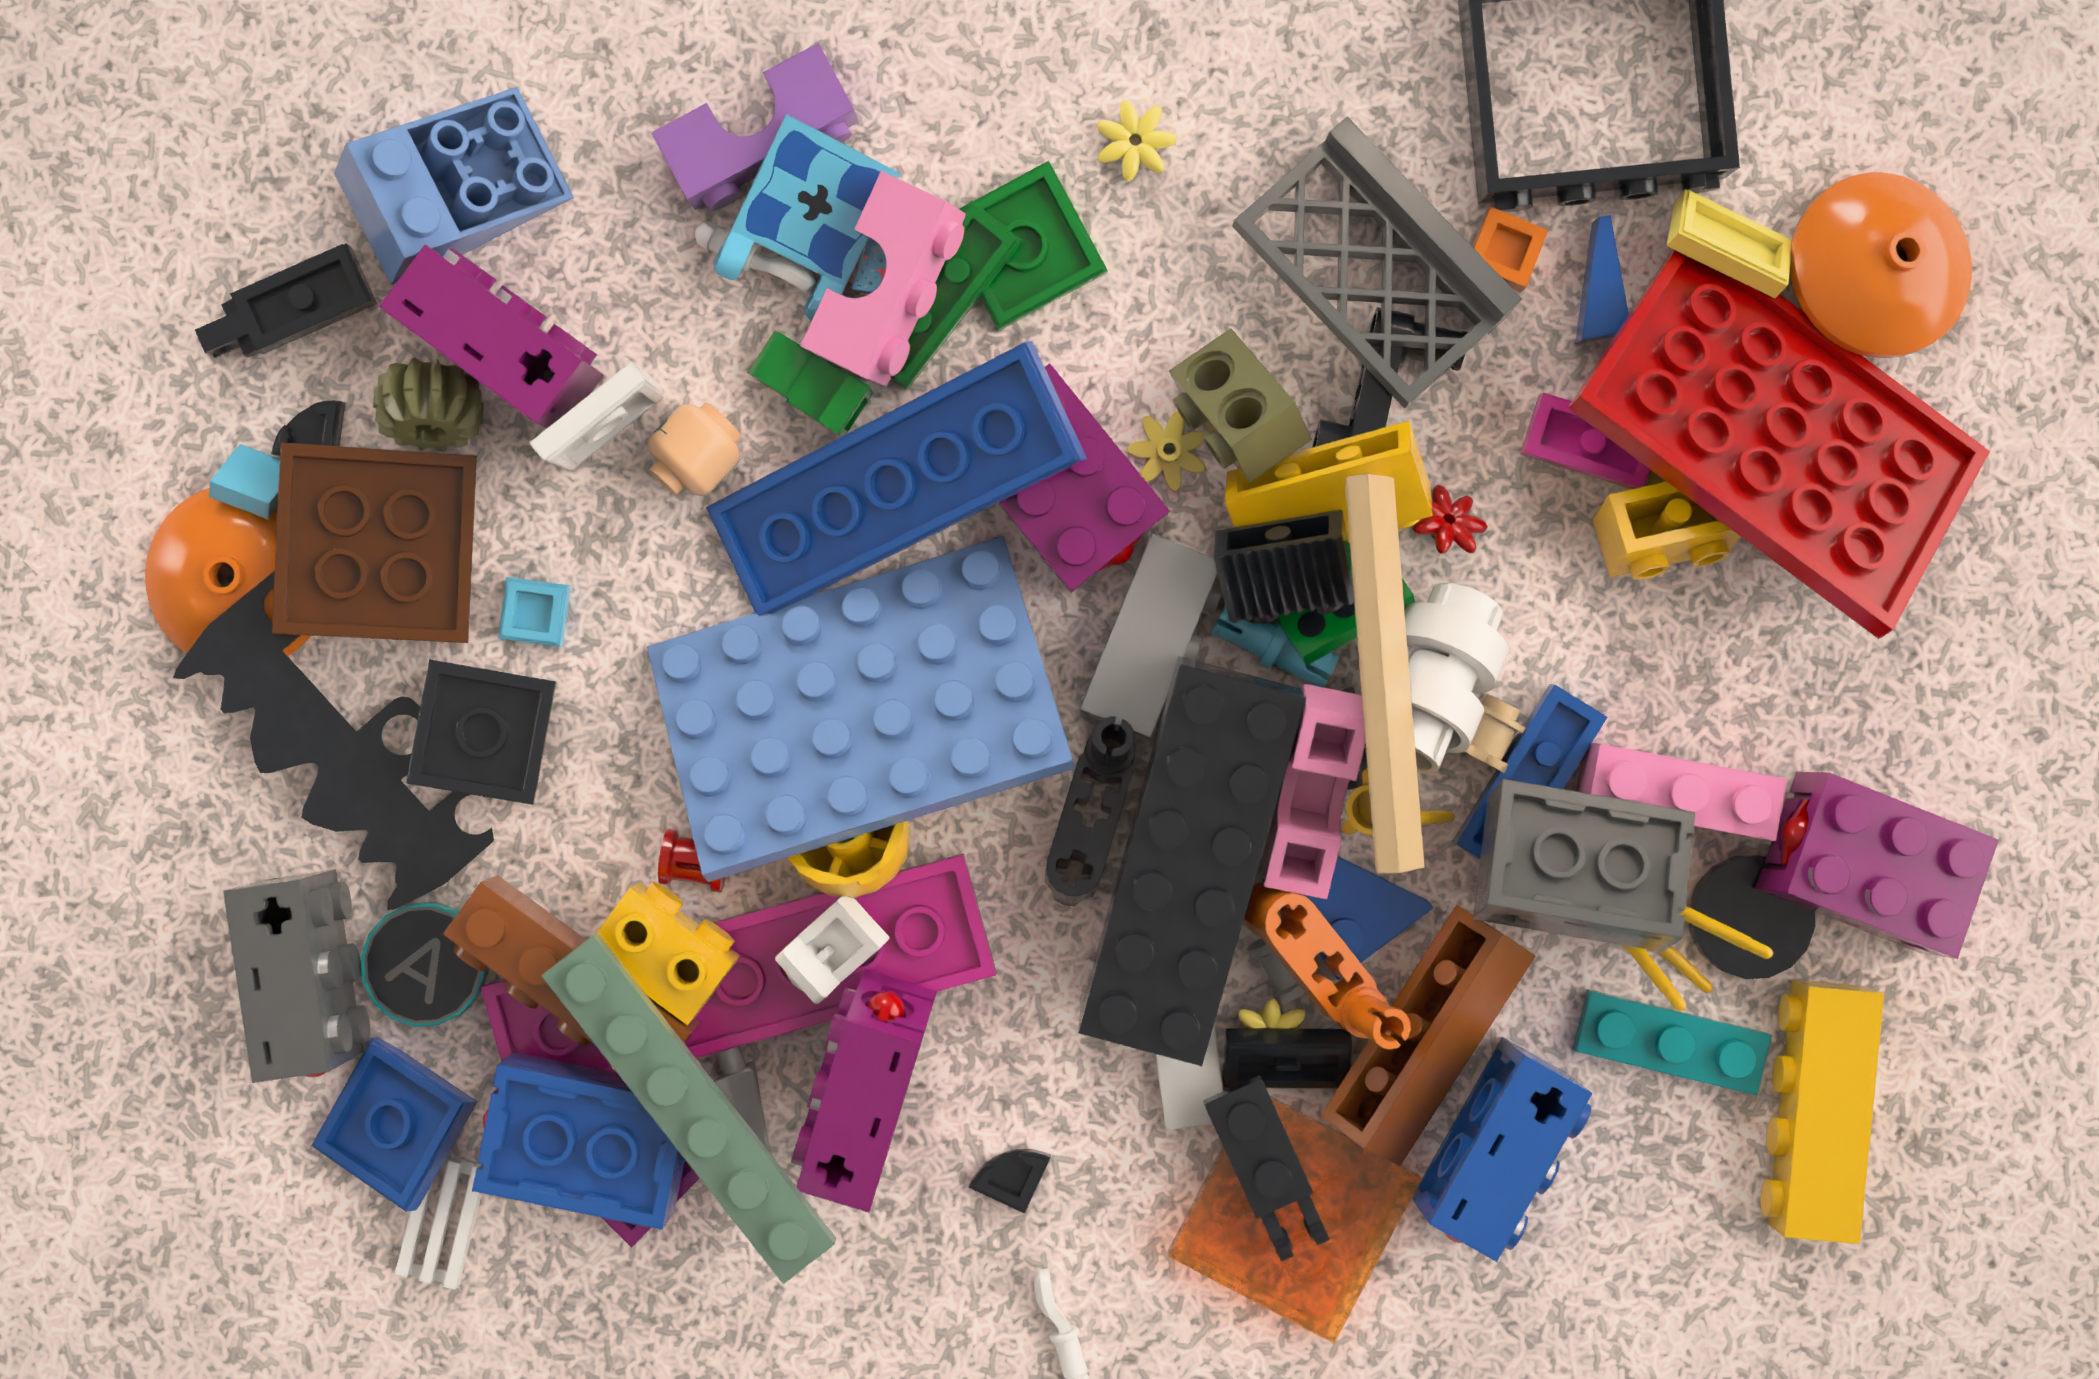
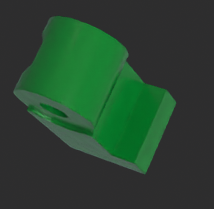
[747,331,874,437]

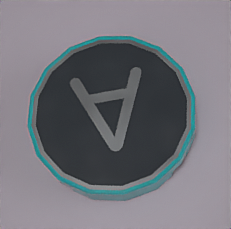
[361,902,488,1027]

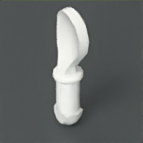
[695,221,817,292]
[1034,1268,1089,1379]

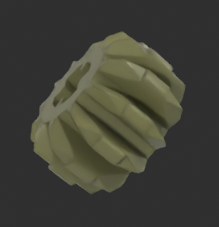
[373,358,484,452]

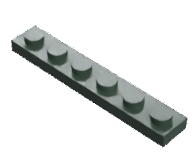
[541,933,836,1284]

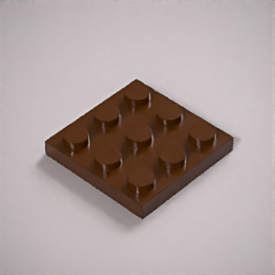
[272,442,477,643]

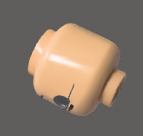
[647,402,741,496]

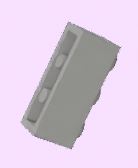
[1080,533,1222,738]

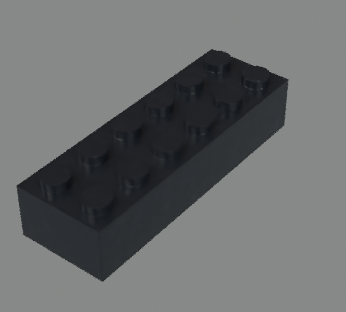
[1078,656,1306,1066]

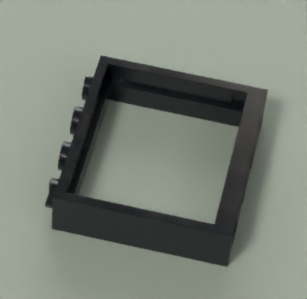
[1458,0,1740,212]

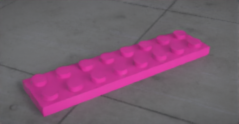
[481,853,997,1073]

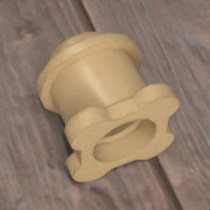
[1463,694,1525,773]

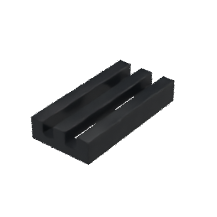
[1223,1028,1353,1088]

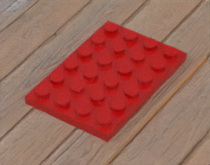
[1568,249,1990,639]

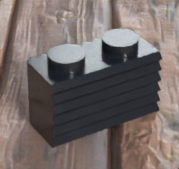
[1213,510,1355,624]

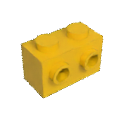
[1592,482,1741,580]
[596,882,741,1025]

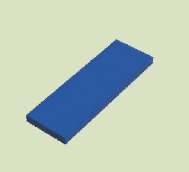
[706,341,1087,616]

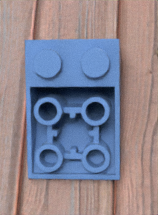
[334,87,574,285]

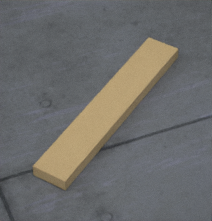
[1345,474,1425,874]

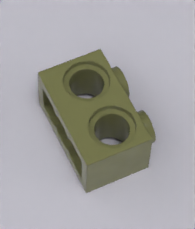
[1169,328,1312,483]

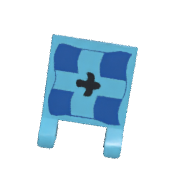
[714,114,901,320]

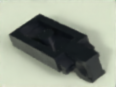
[195,243,377,358]

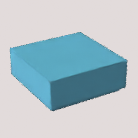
[209,444,280,519]
[498,577,571,647]

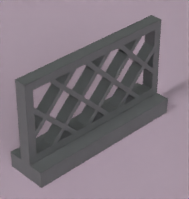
[1232,116,1522,409]

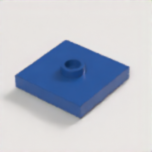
[311,1038,478,1212]

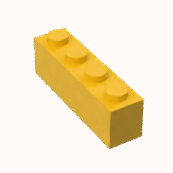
[1760,979,1884,1244]

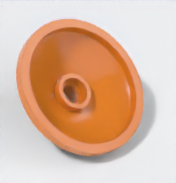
[1790,172,1972,358]
[145,488,311,656]

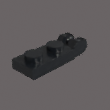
[1203,1075,1330,1262]

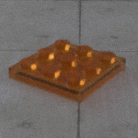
[1168,1095,1422,1343]

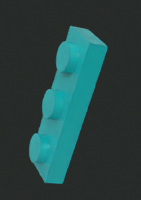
[1573,989,1772,1095]

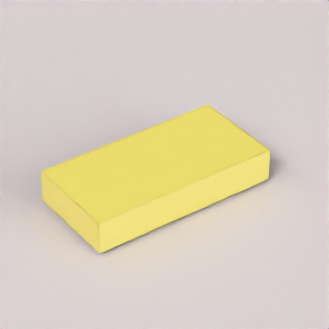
[1667,189,1792,298]

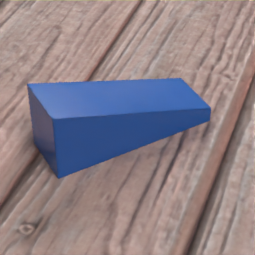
[1575,215,1629,344]

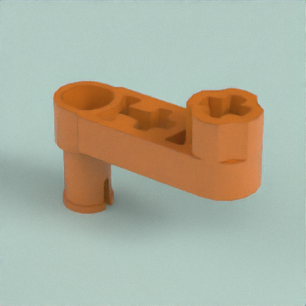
[1243,882,1411,1050]

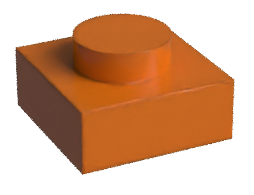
[1472,207,1548,292]

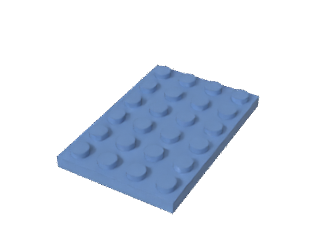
[647,536,1076,882]

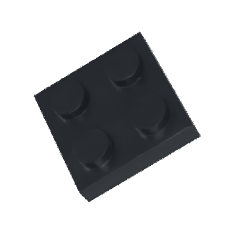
[406,659,557,805]

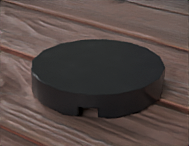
[1689,855,1816,979]

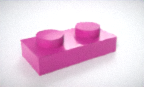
[1520,392,1651,489]

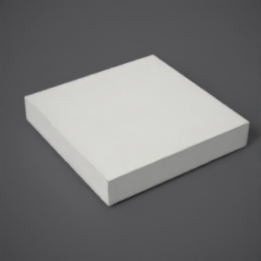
[530,362,664,471]

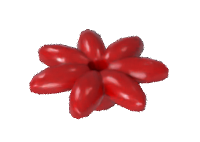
[1412,485,1488,554]

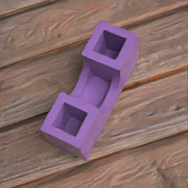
[651,43,859,212]

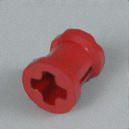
[658,829,726,893]

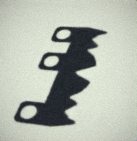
[173,571,494,911]

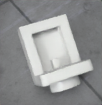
[775,896,890,1004]

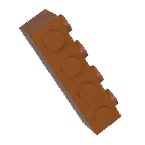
[443,875,701,1071]
[1320,904,1536,1166]

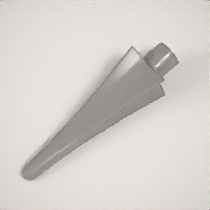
[713,1046,772,1155]

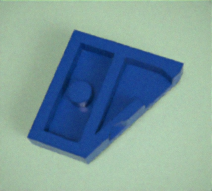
[1262,856,1433,980]

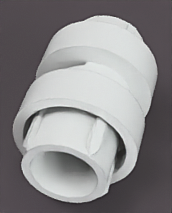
[1404,583,1509,774]

